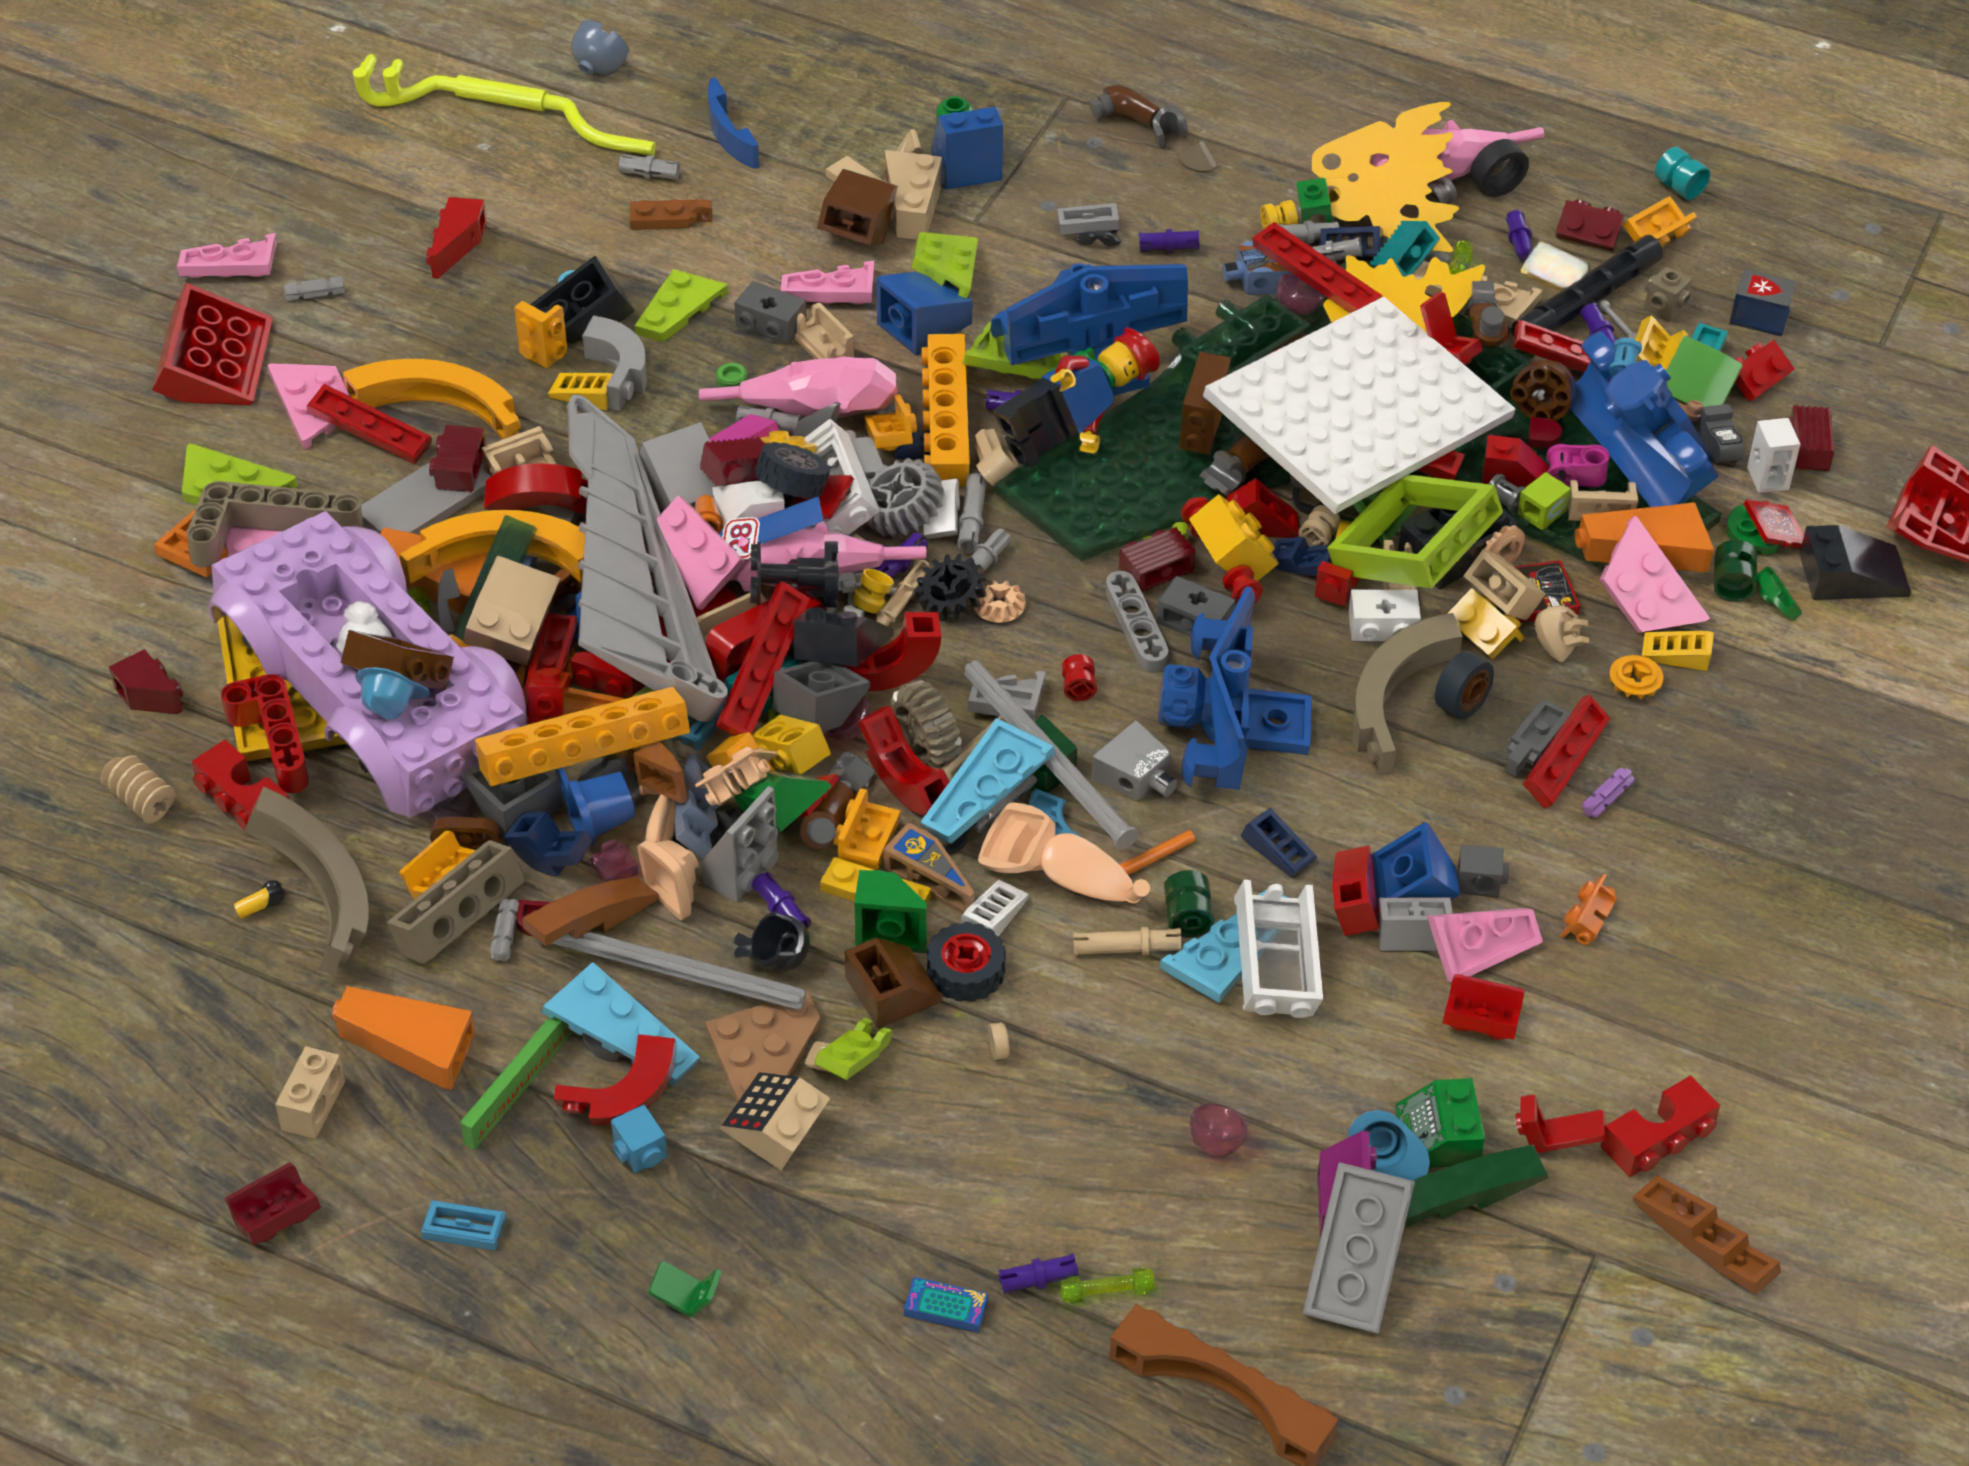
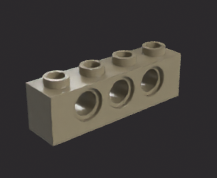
[387,840,525,964]

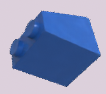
[931,107,1003,190]
[876,272,973,356]

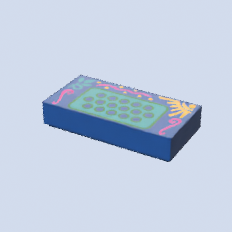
[904,1277,989,1333]

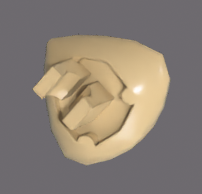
[1534,605,1589,662]

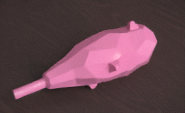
[1370,120,1544,184]
[699,356,898,418]
[730,522,926,591]

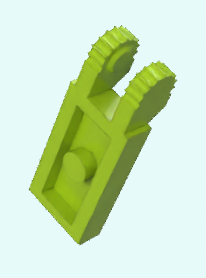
[815,1017,893,1080]

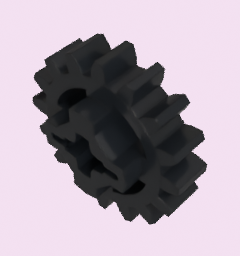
[915,554,988,621]

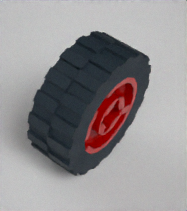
[927,922,1006,1002]

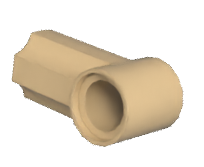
[974,428,1019,486]

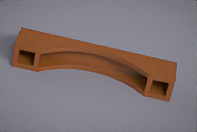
[1109,1304,1339,1466]

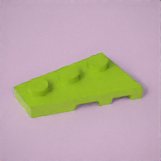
[635,269,729,342]

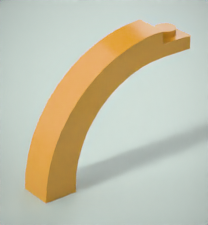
[343,359,521,440]
[400,510,585,584]

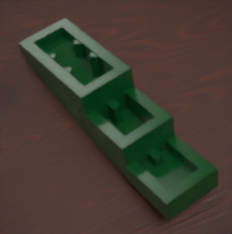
[1404,1145,1549,1228]

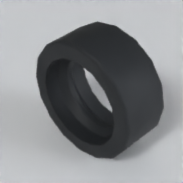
[1470,139,1529,197]

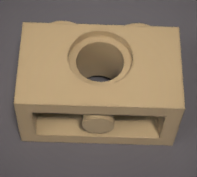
[1464,550,1546,621]

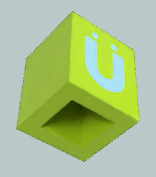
[1517,472,1571,530]

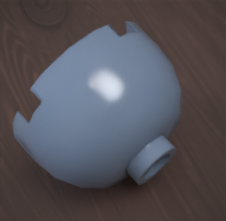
[571,20,629,75]

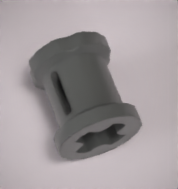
[1489,474,1525,514]

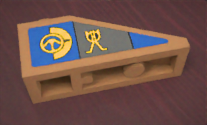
[884,822,975,914]

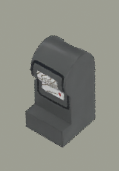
[1697,404,1744,463]

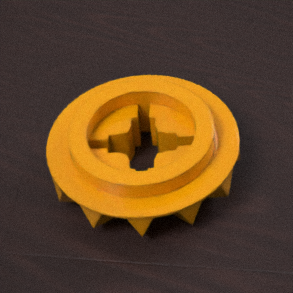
[1609,655,1663,700]

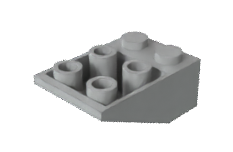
[701,786,779,902]

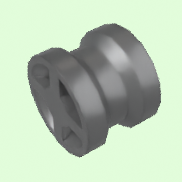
[1425,177,1457,204]

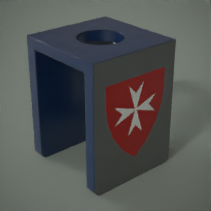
[1729,269,1796,336]

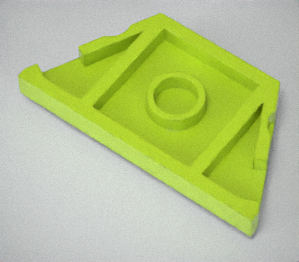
[911,232,978,299]
[962,322,1065,379]
[182,443,298,505]

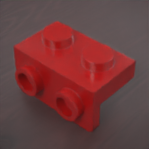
[1735,339,1795,402]
[1442,974,1525,1040]

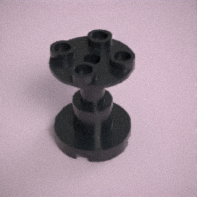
[750,540,838,608]

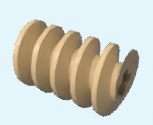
[101,755,176,824]

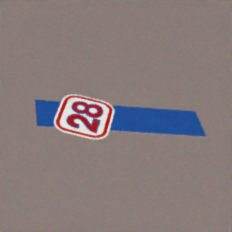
[718,497,824,560]

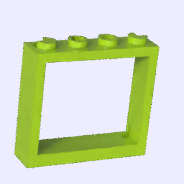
[1327,475,1503,589]

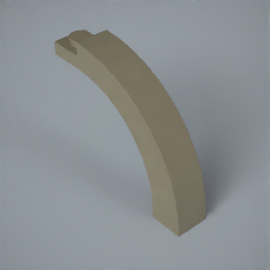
[1353,613,1463,775]
[244,787,369,975]

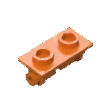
[1560,873,1617,945]

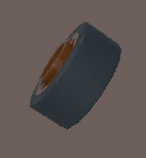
[1434,651,1494,719]

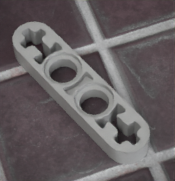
[1106,571,1169,672]

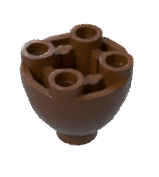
[1510,360,1576,421]

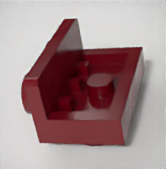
[1555,200,1624,251]
[225,1162,321,1245]

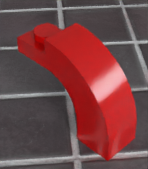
[484,463,588,516]
[843,612,942,692]
[857,706,949,815]
[554,1034,677,1125]

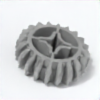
[867,457,945,538]

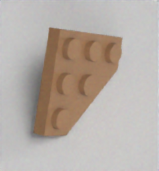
[705,991,821,1103]

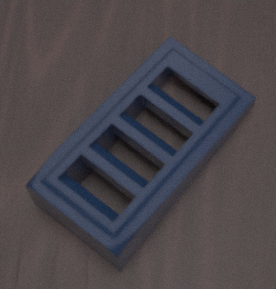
[1320,226,1384,260]
[1240,807,1317,878]

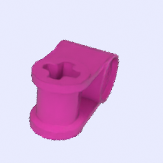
[1547,444,1610,488]

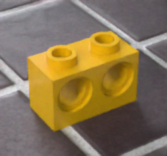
[752,714,831,775]

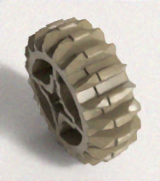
[891,680,962,768]

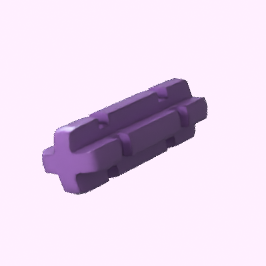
[1582,768,1635,818]

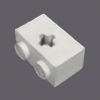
[1747,418,1800,493]
[1349,590,1421,641]

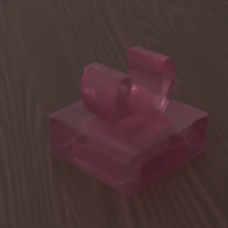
[591,839,639,883]

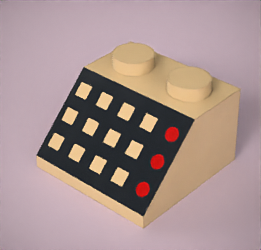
[720,1072,830,1171]

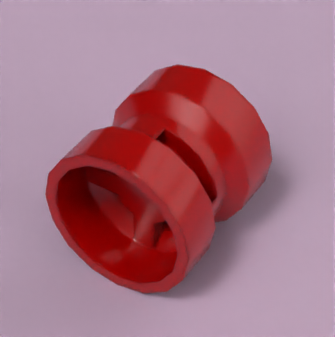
[1061,654,1097,701]

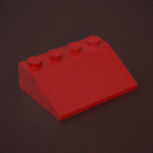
[152,283,273,405]

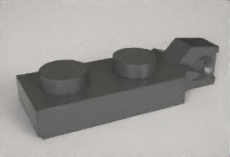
[1505,699,1571,777]

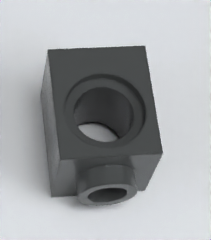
[1457,844,1509,898]

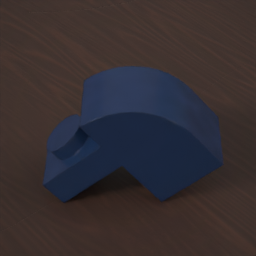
[504,812,593,876]

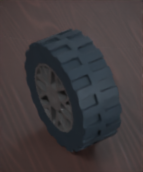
[755,442,831,498]

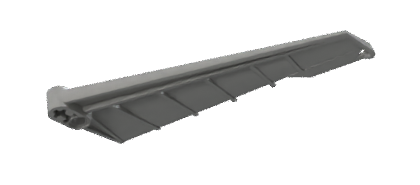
[566,394,728,722]

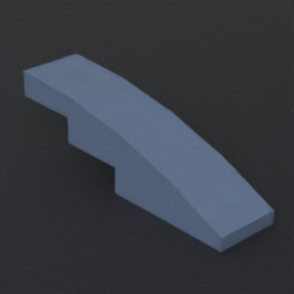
[675,753,719,859]

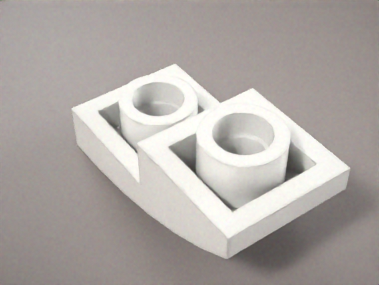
[924,478,960,540]

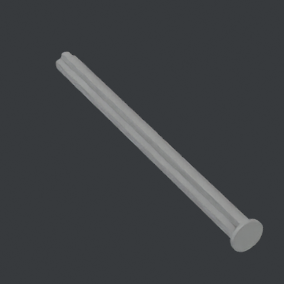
[964,660,1139,850]
[535,932,807,1010]

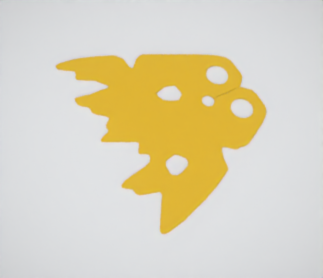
[1312,102,1460,252]
[1323,255,1485,333]

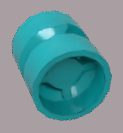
[1654,146,1711,200]

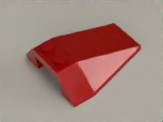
[1886,445,1969,564]

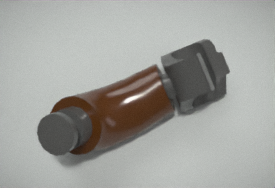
[1089,84,1189,148]
[1462,281,1508,349]
[1199,434,1270,496]
[799,752,875,849]

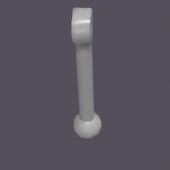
[1599,300,1637,339]

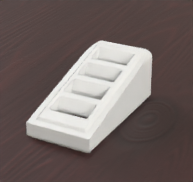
[961,880,1029,936]

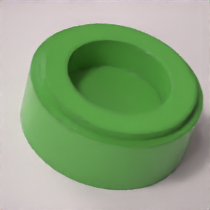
[716,363,747,387]

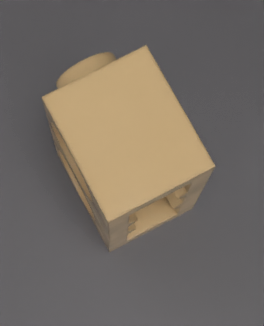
[275,1046,345,1139]

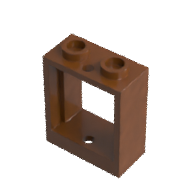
[1179,352,1231,455]
[340,630,454,690]

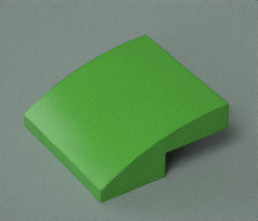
[1666,335,1743,407]

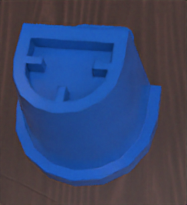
[555,767,635,846]

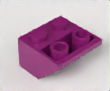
[1317,1131,1377,1237]

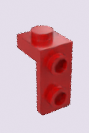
[1420,292,1483,365]
[1314,561,1361,607]
[529,668,570,724]
[1515,1094,1606,1153]

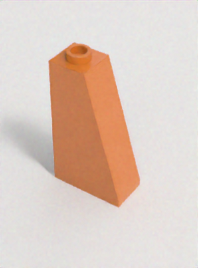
[1575,503,1714,572]
[380,527,495,618]
[332,986,476,1090]

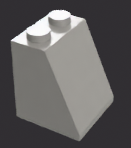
[639,422,719,511]

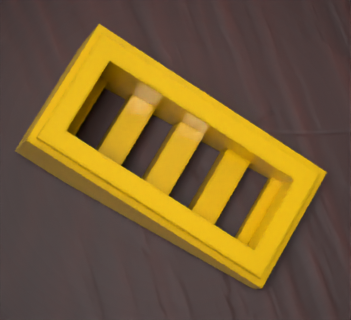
[548,373,613,411]
[1641,631,1714,671]

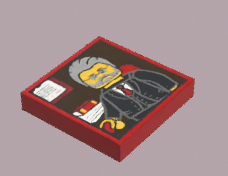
[1514,560,1581,623]

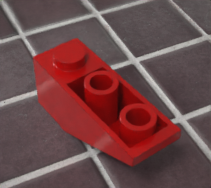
[426,197,487,279]
[1332,845,1379,936]

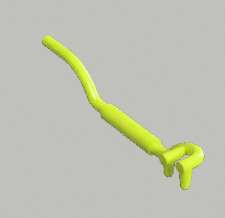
[353,54,656,156]

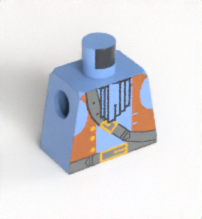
[1222,241,1297,295]

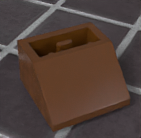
[817,169,898,245]
[844,938,942,1028]

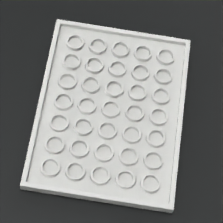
[1203,297,1515,514]

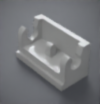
[1377,898,1453,951]

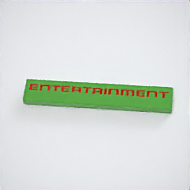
[460,1016,574,1150]

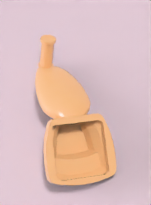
[637,785,699,920]
[978,803,1150,904]

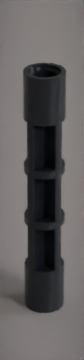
[1511,235,1663,337]

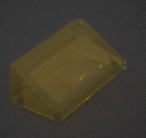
[1521,241,1591,291]

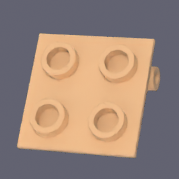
[695,747,778,806]

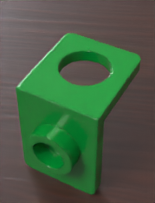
[1296,178,1332,224]
[648,1261,722,1318]

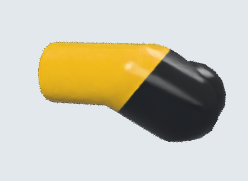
[234,880,285,919]

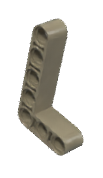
[187,481,363,567]

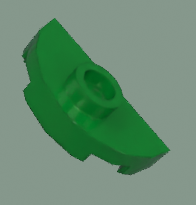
[1726,504,1778,555]
[1757,566,1802,621]

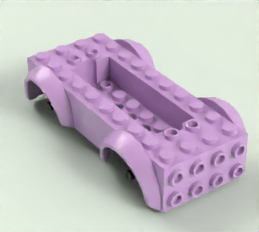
[208,511,527,818]

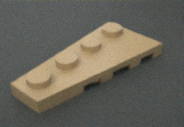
[1413,261,1543,328]

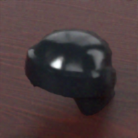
[733,912,810,973]

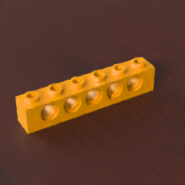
[922,334,969,487]
[474,686,690,786]

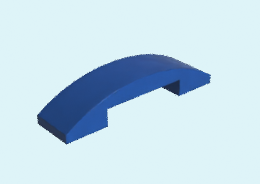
[708,77,759,169]

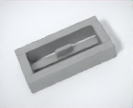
[1057,203,1120,235]

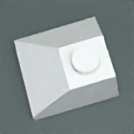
[712,481,785,533]

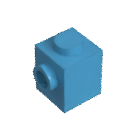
[611,1104,668,1173]

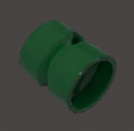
[1714,540,1757,602]
[1164,870,1214,938]

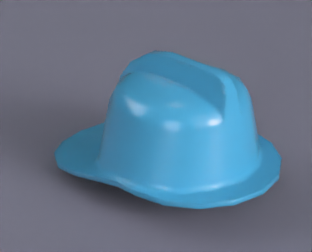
[355,667,430,720]
[1347,1110,1430,1181]

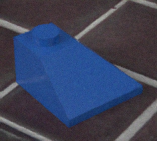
[1372,822,1460,909]

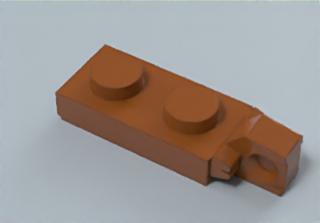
[630,199,712,230]

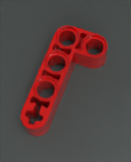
[705,587,827,684]
[221,674,309,794]

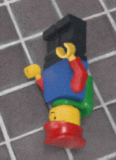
[993,327,1160,469]

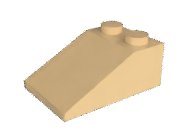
[463,555,560,666]

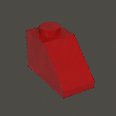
[1482,435,1549,488]
[1227,478,1298,538]

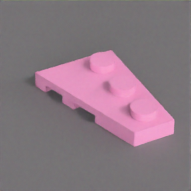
[1427,908,1543,983]

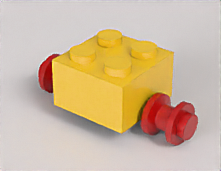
[1181,494,1279,605]

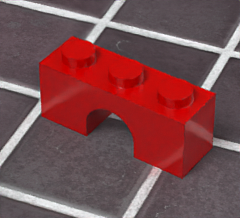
[192,739,290,831]
[1600,1075,1721,1178]

